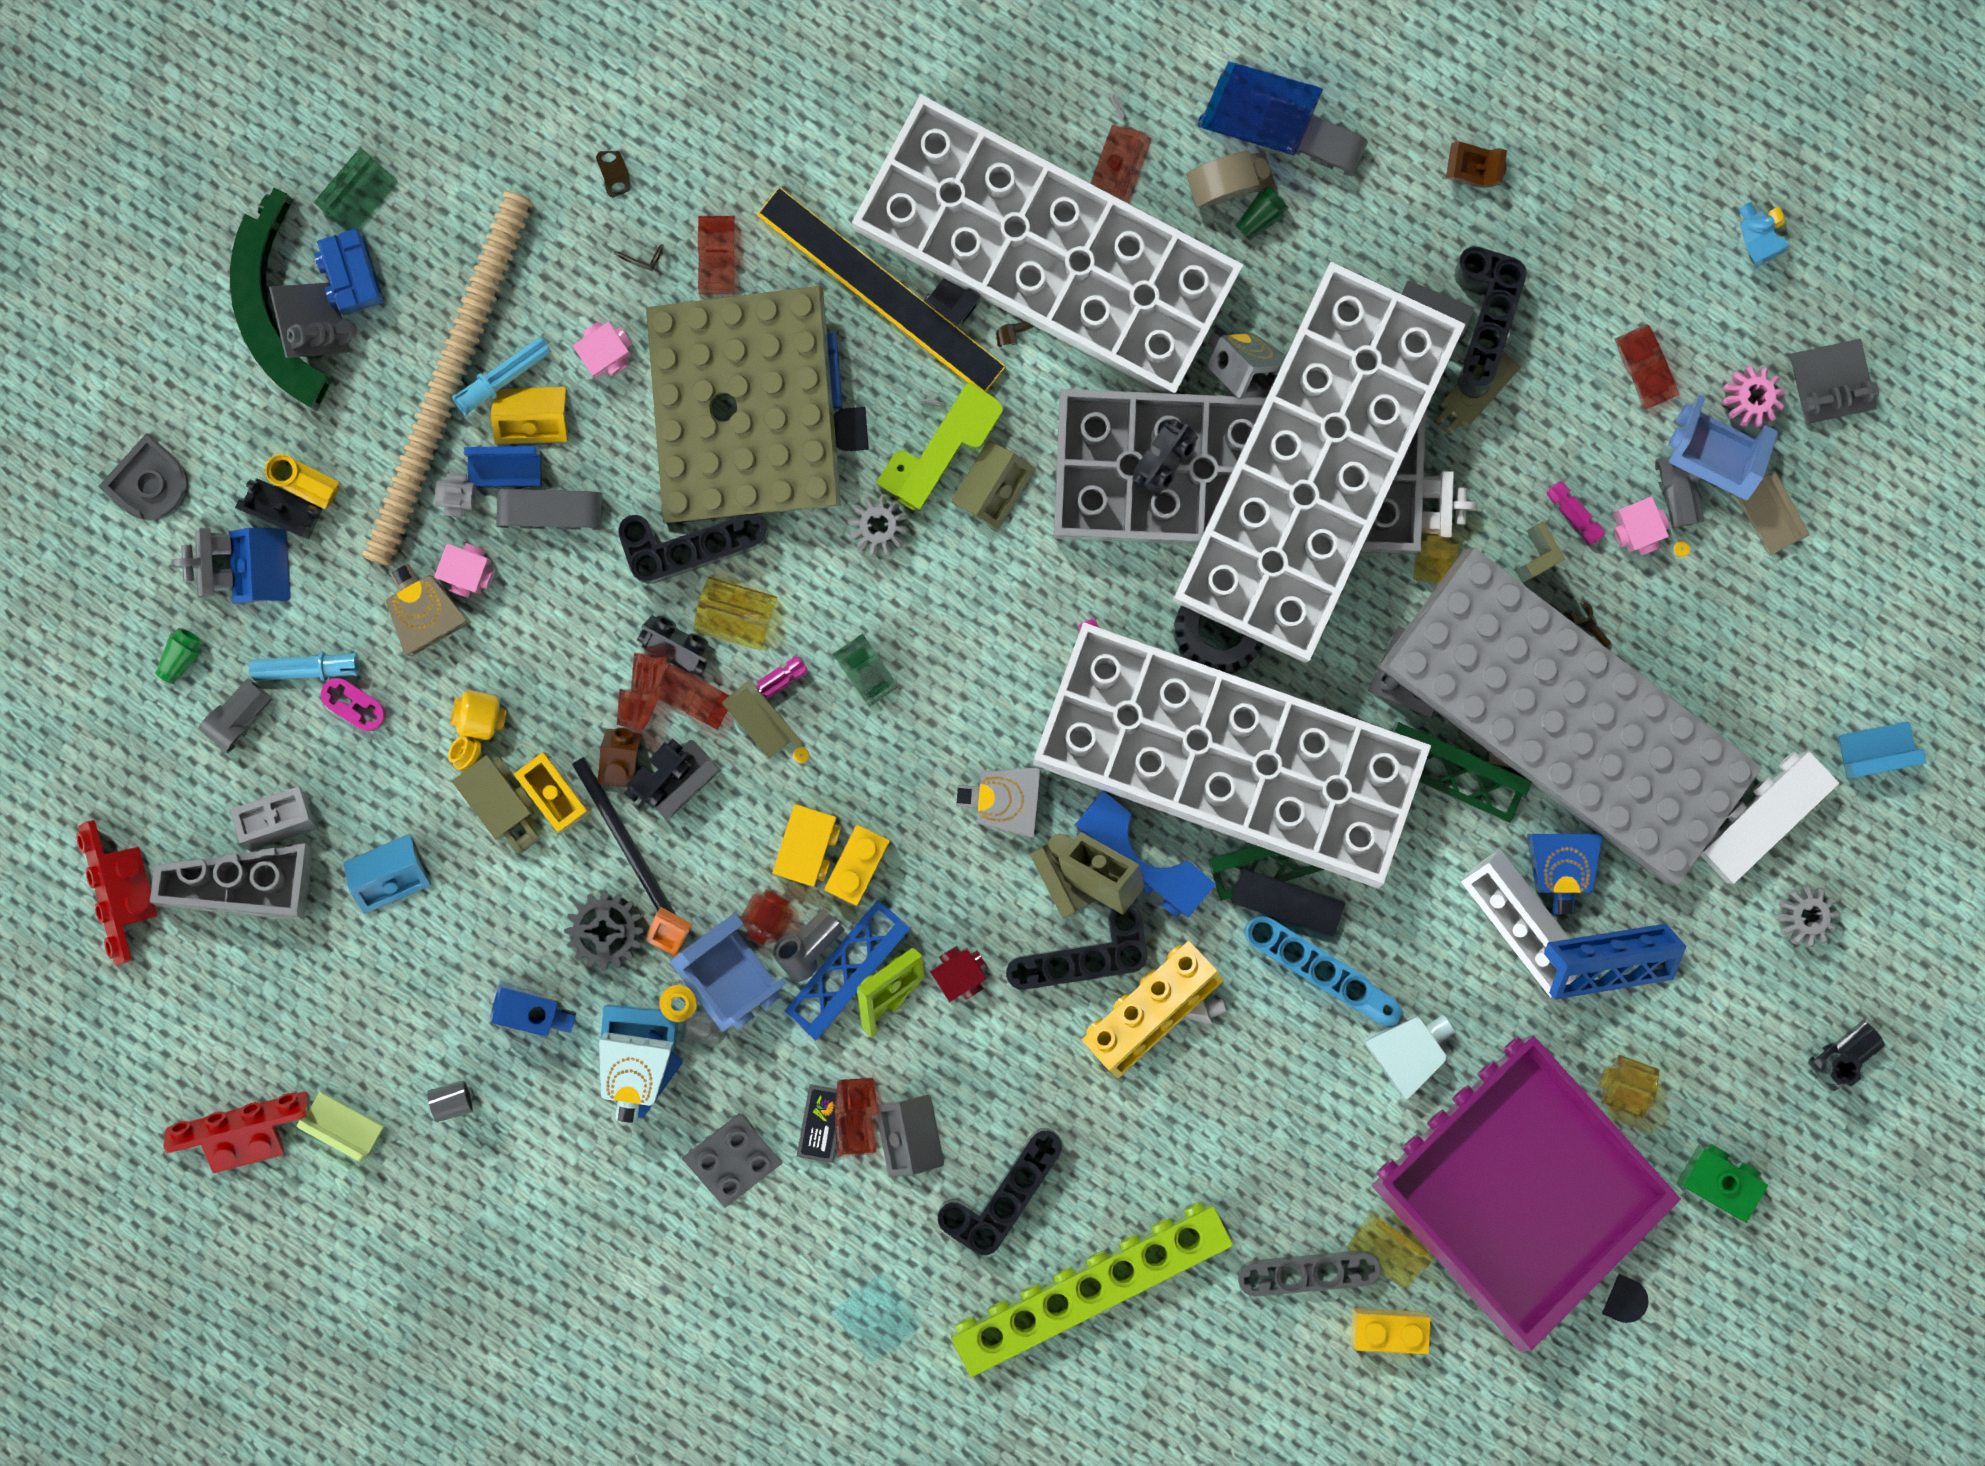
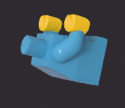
[1739,202,1789,267]

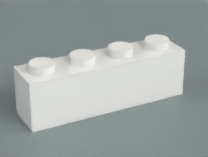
[1700,751,1839,884]
[1461,849,1581,998]

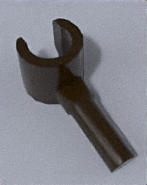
[996,321,1035,347]
[1570,602,1611,647]

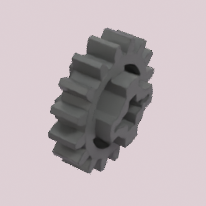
[564,891,645,970]

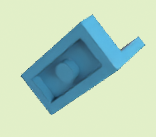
[1838,722,1926,778]
[343,835,431,914]

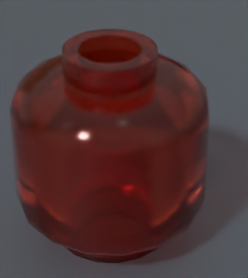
[740,889,794,946]

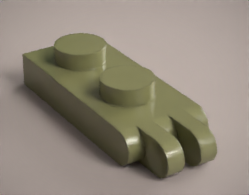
[1434,344,1521,436]

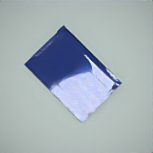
[1197,61,1323,156]

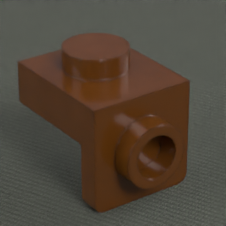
[1446,141,1507,188]
[597,728,642,788]

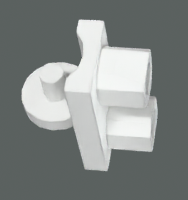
[1421,471,1477,540]

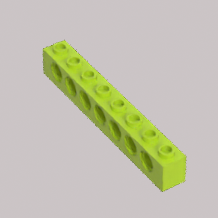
[951,1201,1233,1378]

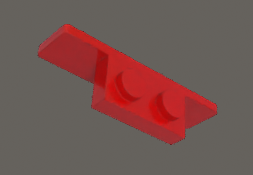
[76,820,158,966]
[163,1091,309,1173]

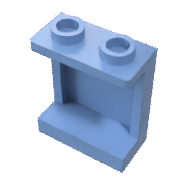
[1668,395,1778,501]
[670,913,787,1032]

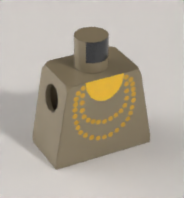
[386,564,471,656]

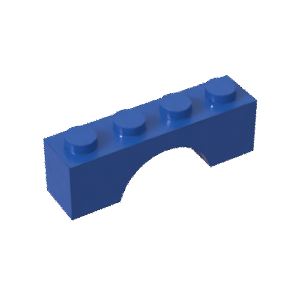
[1075,791,1216,918]

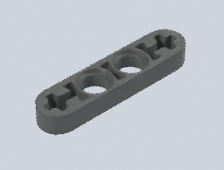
[1238,1250,1381,1296]

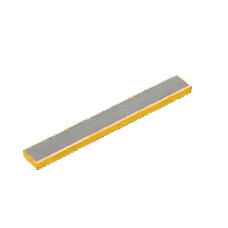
[757,187,1006,392]

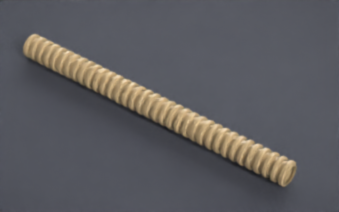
[362,191,534,567]

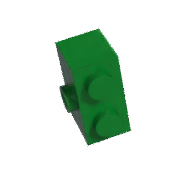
[1677,1144,1768,1223]

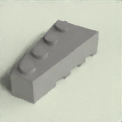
[150,843,313,920]

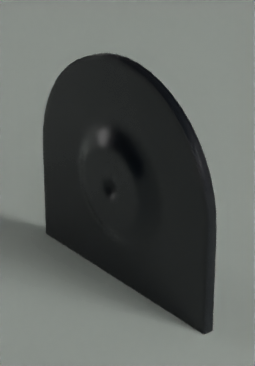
[834,407,869,451]
[1602,1274,1649,1323]

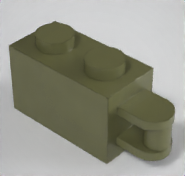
[452,755,541,855]
[1048,832,1144,914]

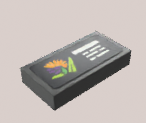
[796,1084,846,1163]

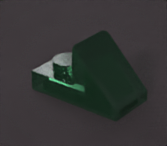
[833,633,899,707]

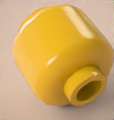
[450,690,506,741]

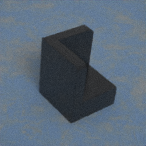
[924,278,981,329]

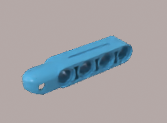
[1244,916,1404,1027]

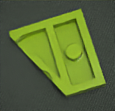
[857,948,925,1038]

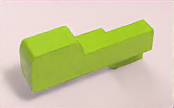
[876,383,1003,511]

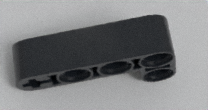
[1454,246,1527,398]
[618,514,768,584]
[1006,905,1147,990]
[938,1128,1062,1255]

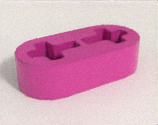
[321,678,386,731]

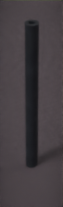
[572,757,676,914]

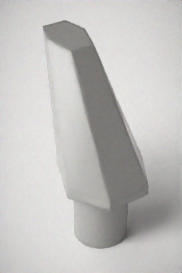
[1185,998,1228,1024]

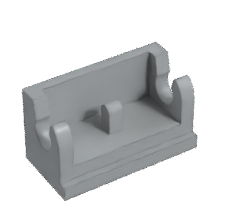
[230,786,319,851]

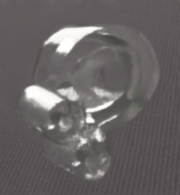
[674,980,729,1047]

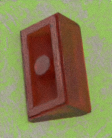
[1090,125,1152,204]

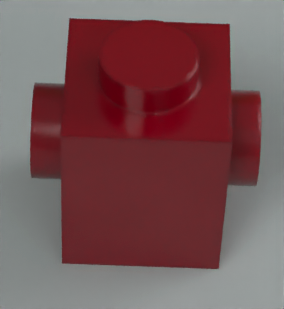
[930,946,989,1003]

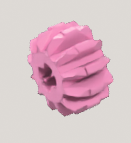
[1722,366,1786,428]

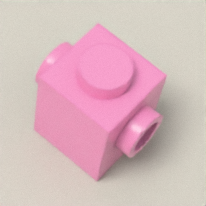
[572,321,632,380]
[1613,496,1670,556]
[434,543,495,598]

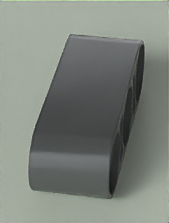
[1258,101,1368,176]
[496,489,602,530]

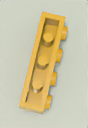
[1081,940,1225,1079]

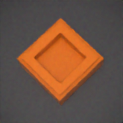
[644,907,693,957]

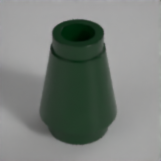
[1235,187,1289,240]

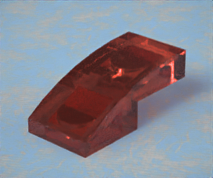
[698,216,735,294]
[1615,324,1680,409]
[617,653,667,730]
[650,663,730,730]
[835,1078,878,1157]

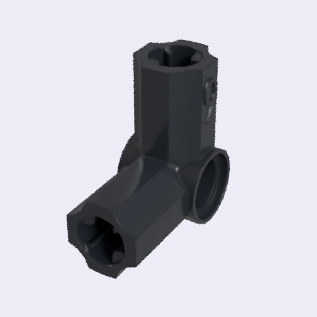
[1808,1020,1886,1092]

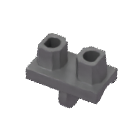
[171,528,233,597]

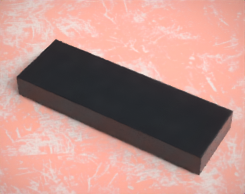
[1230,867,1345,937]

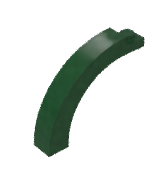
[230,187,333,411]

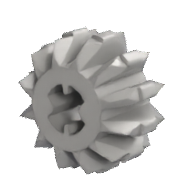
[848,495,909,557]
[1776,885,1840,947]

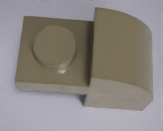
[1186,150,1275,208]

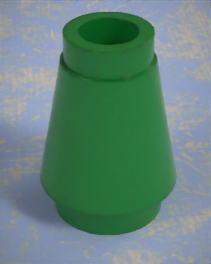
[155,628,204,684]

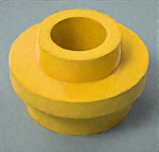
[448,736,482,772]
[659,985,696,1022]

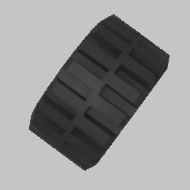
[1174,605,1264,674]

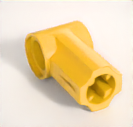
[265,454,341,510]

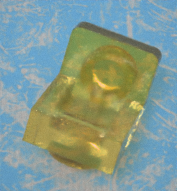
[1413,536,1458,583]

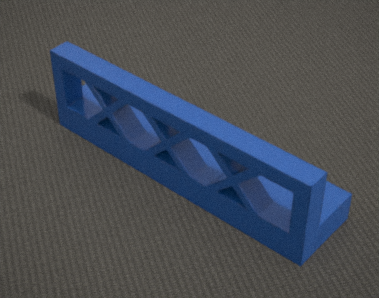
[784,900,911,1041]
[1544,923,1687,1000]

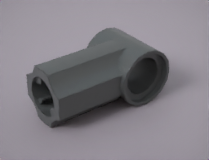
[1655,456,1704,528]
[199,678,273,753]
[772,908,845,982]
[427,1080,475,1122]

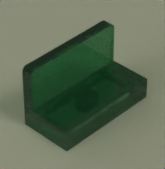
[313,147,398,231]

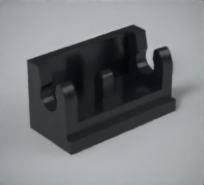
[235,478,322,540]

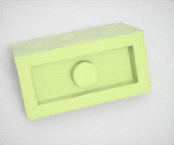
[296,1091,385,1162]

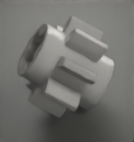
[435,472,476,517]

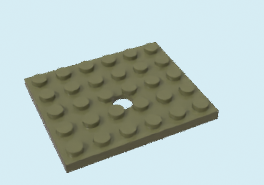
[646,286,841,524]

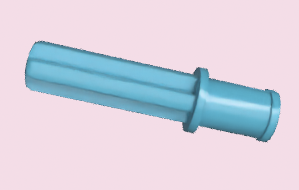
[452,338,551,416]
[249,652,360,681]

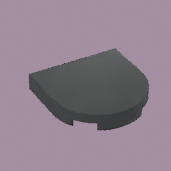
[98,433,188,521]

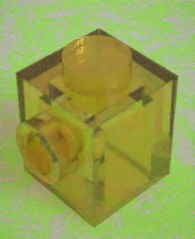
[1599,1054,1660,1118]

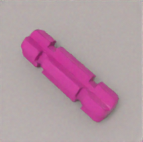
[1547,481,1605,545]
[756,656,808,699]

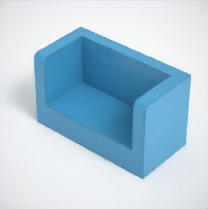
[601,1004,679,1053]

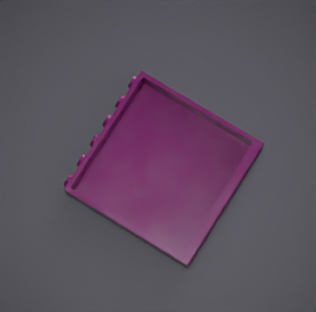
[1371,1035,1681,1351]

